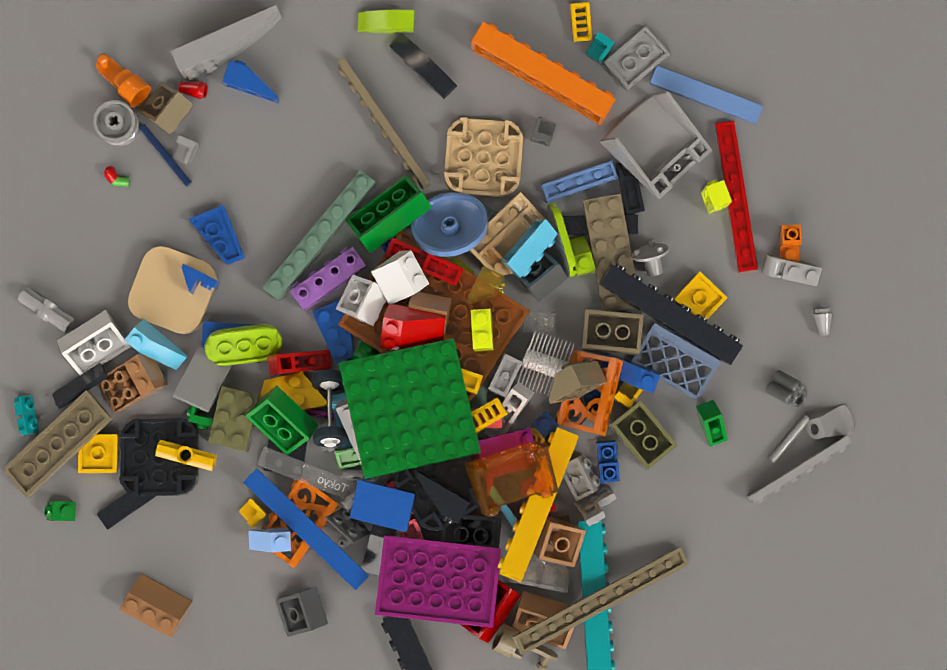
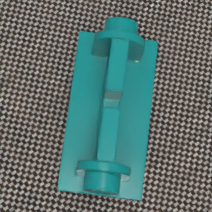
[13,395,39,436]

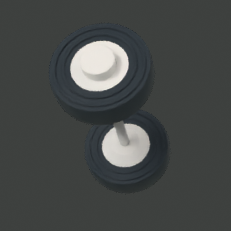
[312,370,348,447]

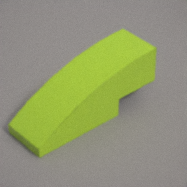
[358,10,415,34]

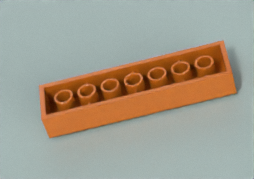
[471,22,616,126]

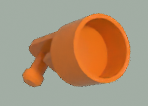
[96,54,151,108]

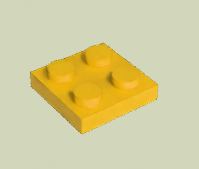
[674,271,728,319]
[78,434,119,473]

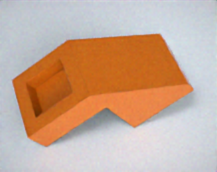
[779,225,802,262]

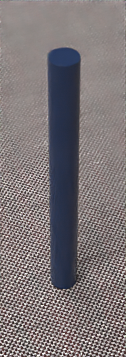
[139,124,192,187]

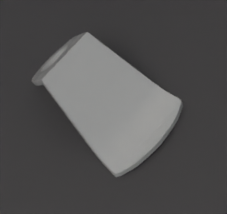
[806,404,854,439]

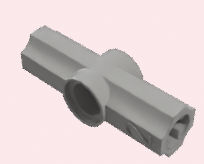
[18,287,75,333]

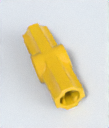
[155,440,217,471]

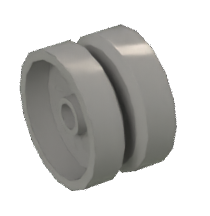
[93,100,140,146]

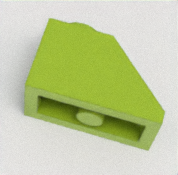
[570,236,596,278]

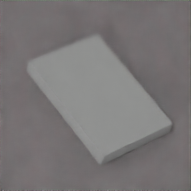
[603,25,671,91]
[173,347,233,412]

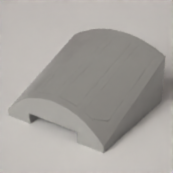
[600,91,712,199]

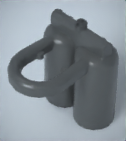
[765,370,807,407]

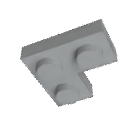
[574,484,617,526]

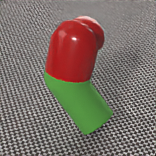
[104,166,130,187]

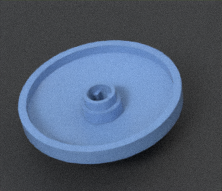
[411,192,488,257]

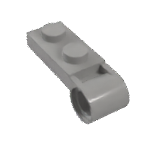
[761,254,822,286]

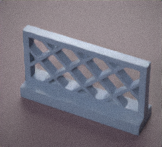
[631,322,721,401]

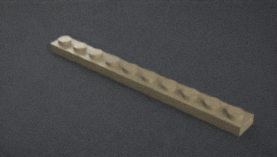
[512,547,689,655]

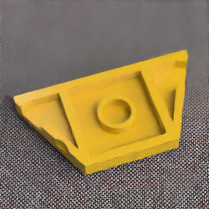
[259,372,328,411]

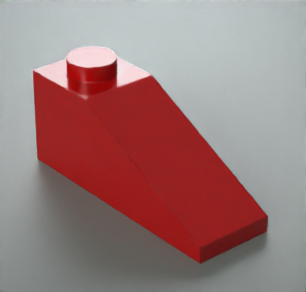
[268,350,331,376]

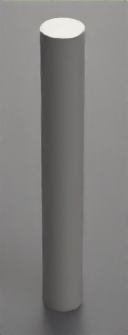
[768,414,810,463]

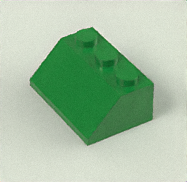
[245,385,318,455]

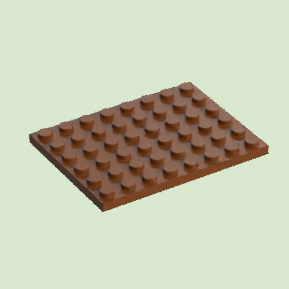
[338,229,530,404]

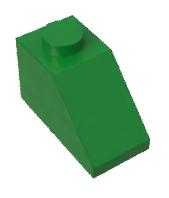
[696,399,728,447]

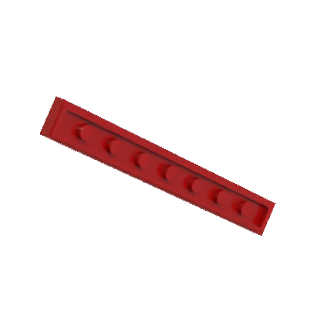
[715,121,758,273]

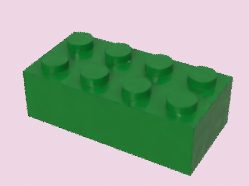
[345,175,432,253]

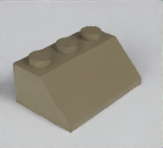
[549,360,607,404]

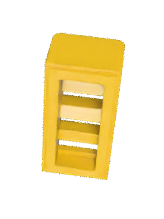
[569,2,592,42]
[471,398,508,433]

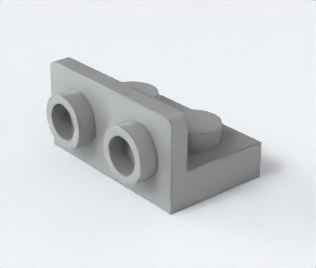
[563,454,601,501]

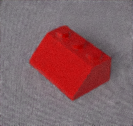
[460,579,521,644]

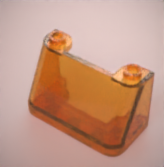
[465,441,559,517]

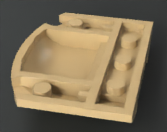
[470,192,545,278]

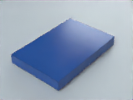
[350,479,416,532]

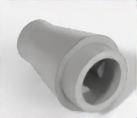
[813,307,832,336]

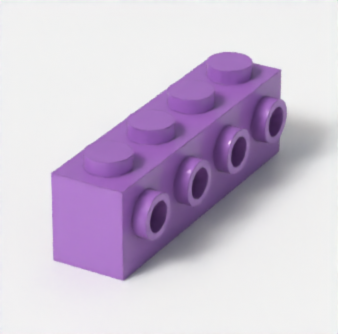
[290,247,367,311]

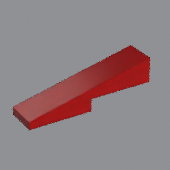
[383,238,464,286]

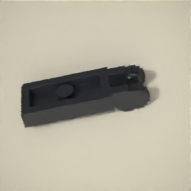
[616,163,645,215]

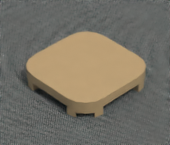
[444,117,523,197]
[128,246,218,335]

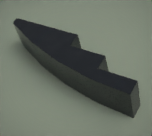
[389,33,457,99]

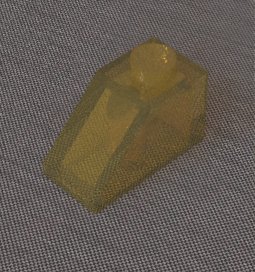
[466,266,506,305]

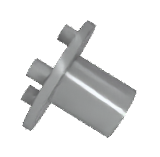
[631,239,669,276]

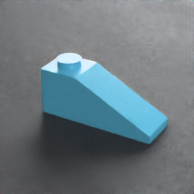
[125,319,188,370]

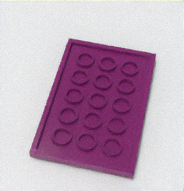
[375,536,501,628]

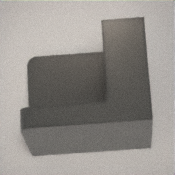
[531,116,556,147]

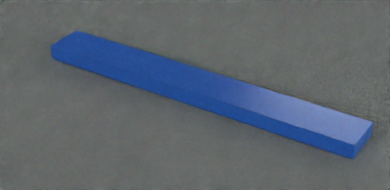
[243,468,370,590]

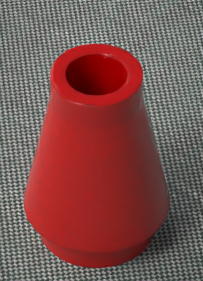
[178,81,208,100]

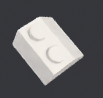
[371,250,429,304]
[336,275,387,326]

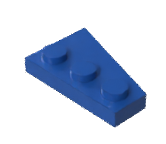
[188,205,246,265]
[312,300,354,365]

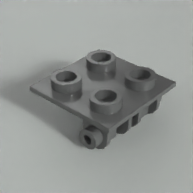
[325,508,371,548]

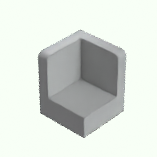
[173,135,199,166]

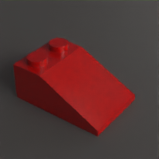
[380,303,446,351]

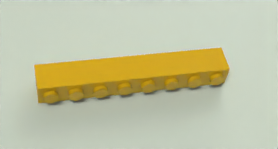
[497,427,579,583]

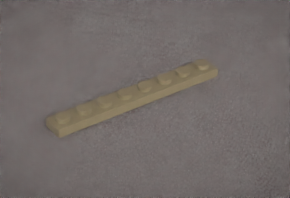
[337,57,430,189]

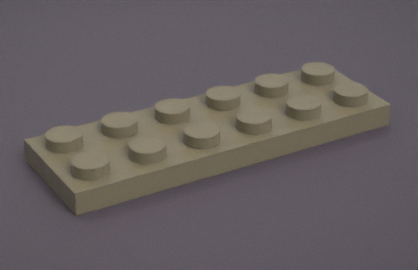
[583,194,636,312]
[3,390,113,498]

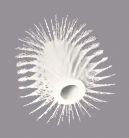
[517,331,574,395]

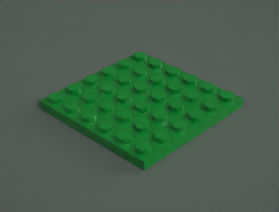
[339,338,481,479]

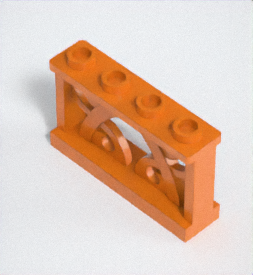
[556,350,623,436]
[261,477,340,568]

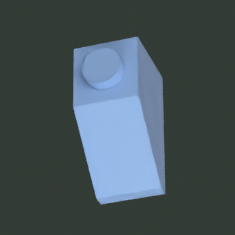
[248,527,291,552]

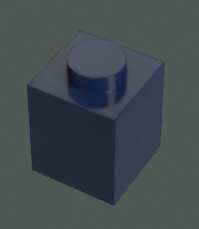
[531,411,559,438]

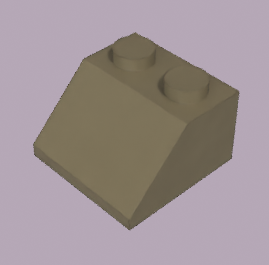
[139,81,193,134]

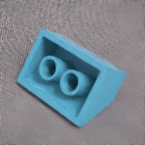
[500,218,558,278]

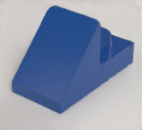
[181,264,220,295]

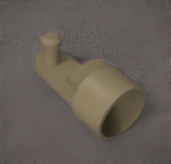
[492,623,558,670]

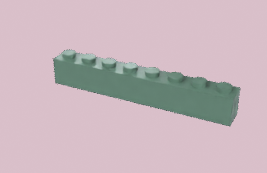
[262,170,376,302]

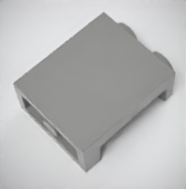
[488,354,523,399]

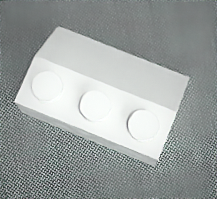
[57,310,131,375]

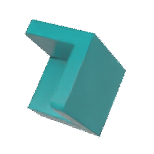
[586,32,615,65]

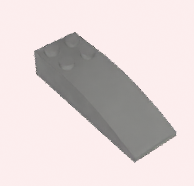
[171,5,282,80]

